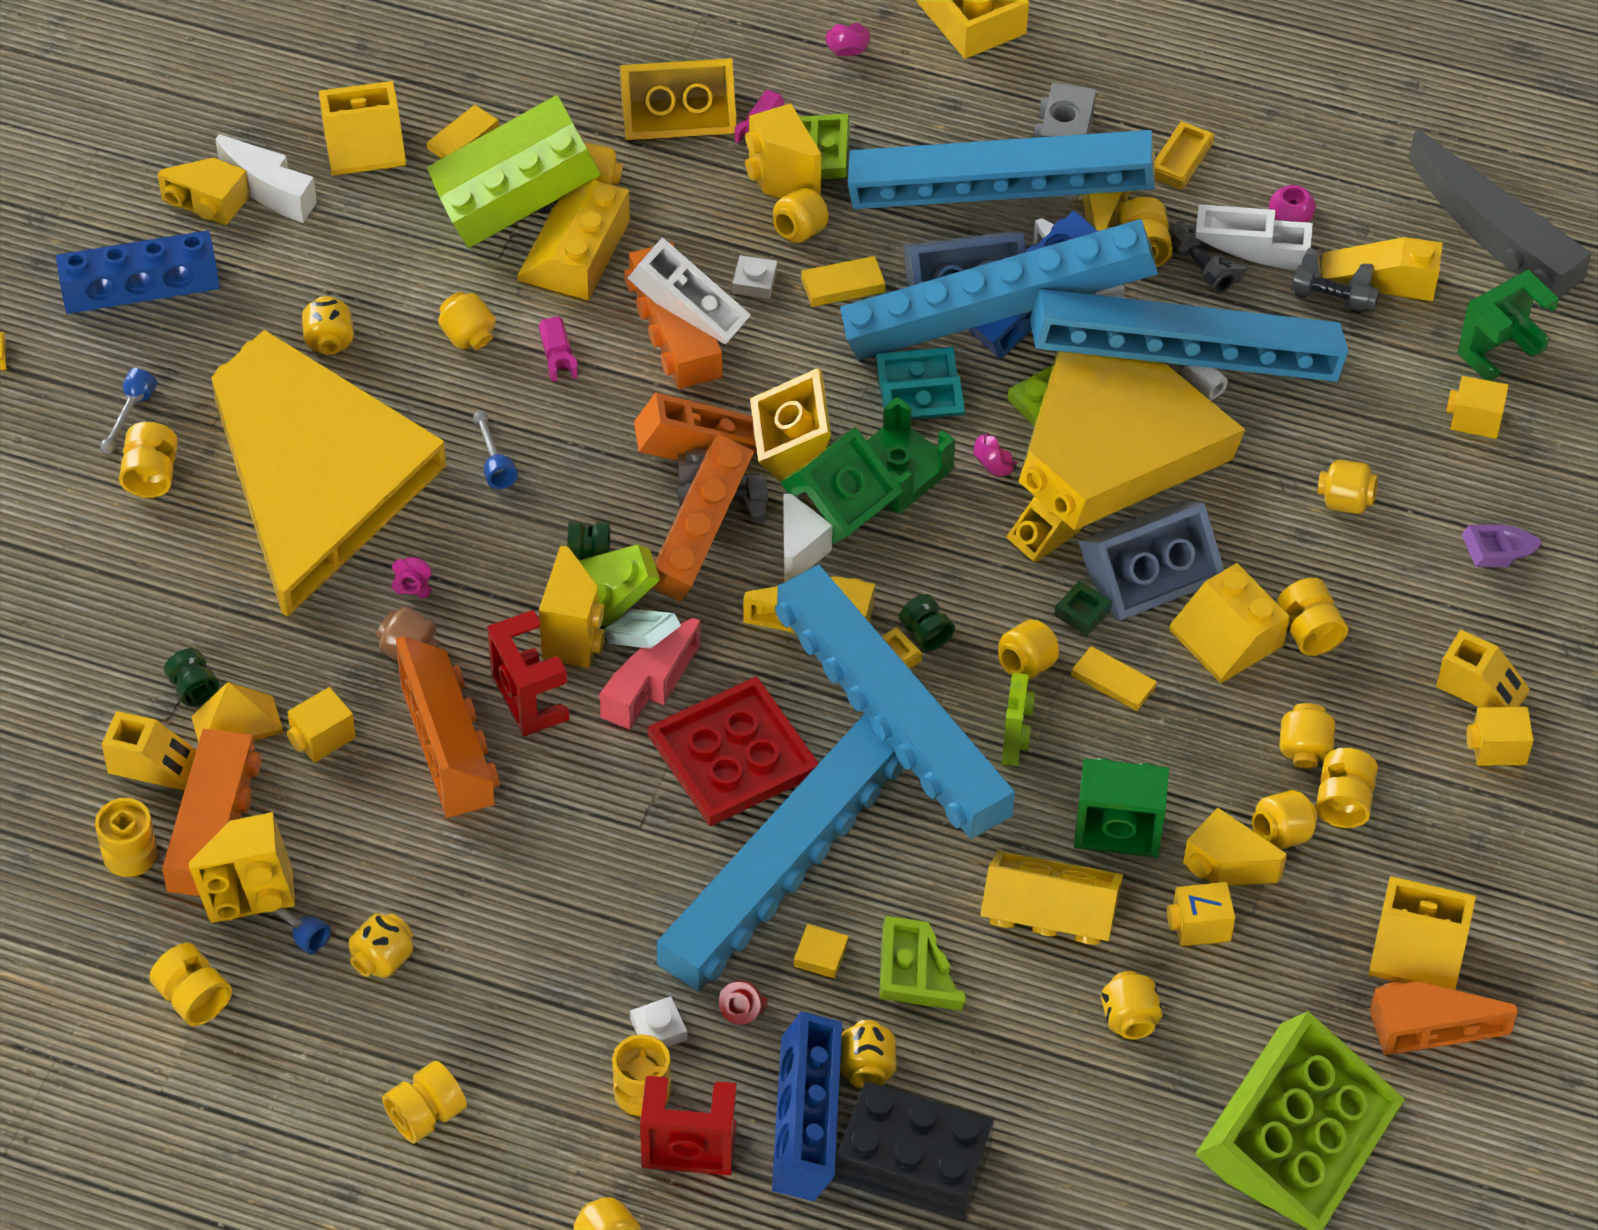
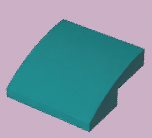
[875,347,965,420]

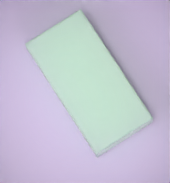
[605,609,681,649]

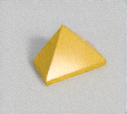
[191,682,283,743]

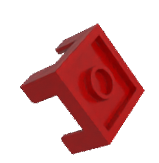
[487,609,569,737]
[640,1076,737,1176]

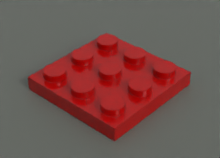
[648,676,819,826]

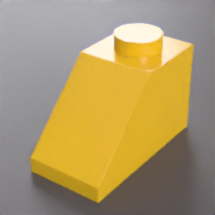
[1183,807,1287,886]

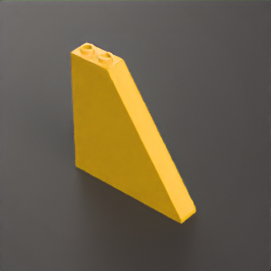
[211,330,446,617]
[1018,351,1245,530]

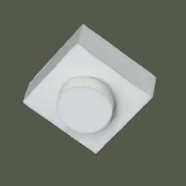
[732,255,777,299]
[630,996,687,1047]

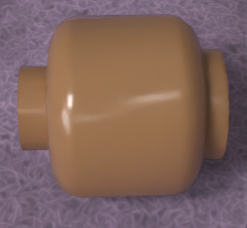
[375,607,440,662]

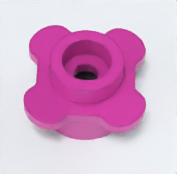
[391,557,432,598]

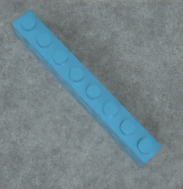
[848,130,1155,209]
[840,219,1158,361]
[1030,289,1348,382]
[775,564,1015,840]
[656,714,904,992]

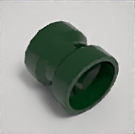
[567,521,610,561]
[899,594,955,652]
[164,648,219,707]

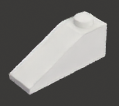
[627,237,751,344]

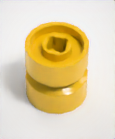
[1117,197,1173,267]
[119,422,178,498]
[1277,578,1348,656]
[1315,748,1378,828]
[94,798,158,877]
[149,942,232,1026]
[612,1034,671,1116]
[382,1060,467,1144]

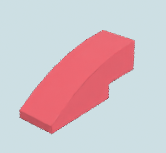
[599,618,701,730]

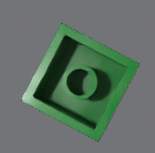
[1073,758,1169,858]

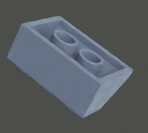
[903,231,1026,287]
[1078,500,1224,620]

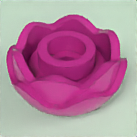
[826,23,870,56]
[1268,185,1316,223]
[973,432,1018,477]

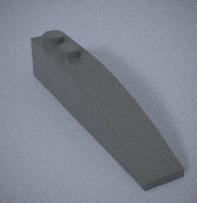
[1409,130,1591,299]

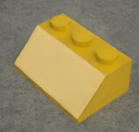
[619,58,737,140]
[517,180,630,301]
[980,850,1123,945]

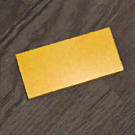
[427,105,499,158]
[1071,646,1157,711]

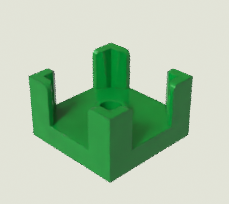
[1457,269,1559,381]
[866,397,955,514]
[780,427,903,544]

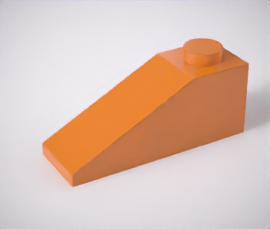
[634,392,757,460]
[1369,981,1518,1056]

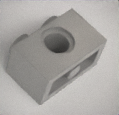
[1033,82,1096,138]

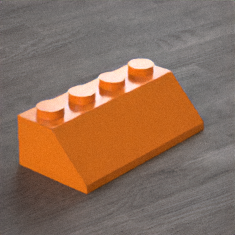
[395,636,500,818]

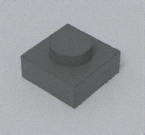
[678,449,707,481]

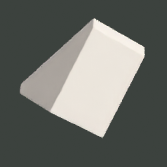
[783,494,833,582]

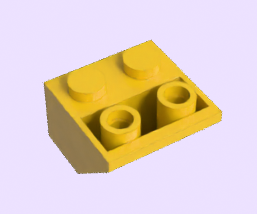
[319,81,406,176]
[189,812,295,923]
[1368,876,1476,990]

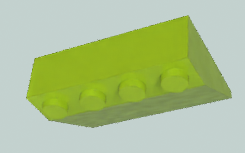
[426,94,601,249]
[1195,1011,1405,1230]

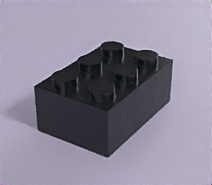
[835,1081,994,1222]

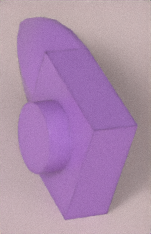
[1461,525,1542,567]

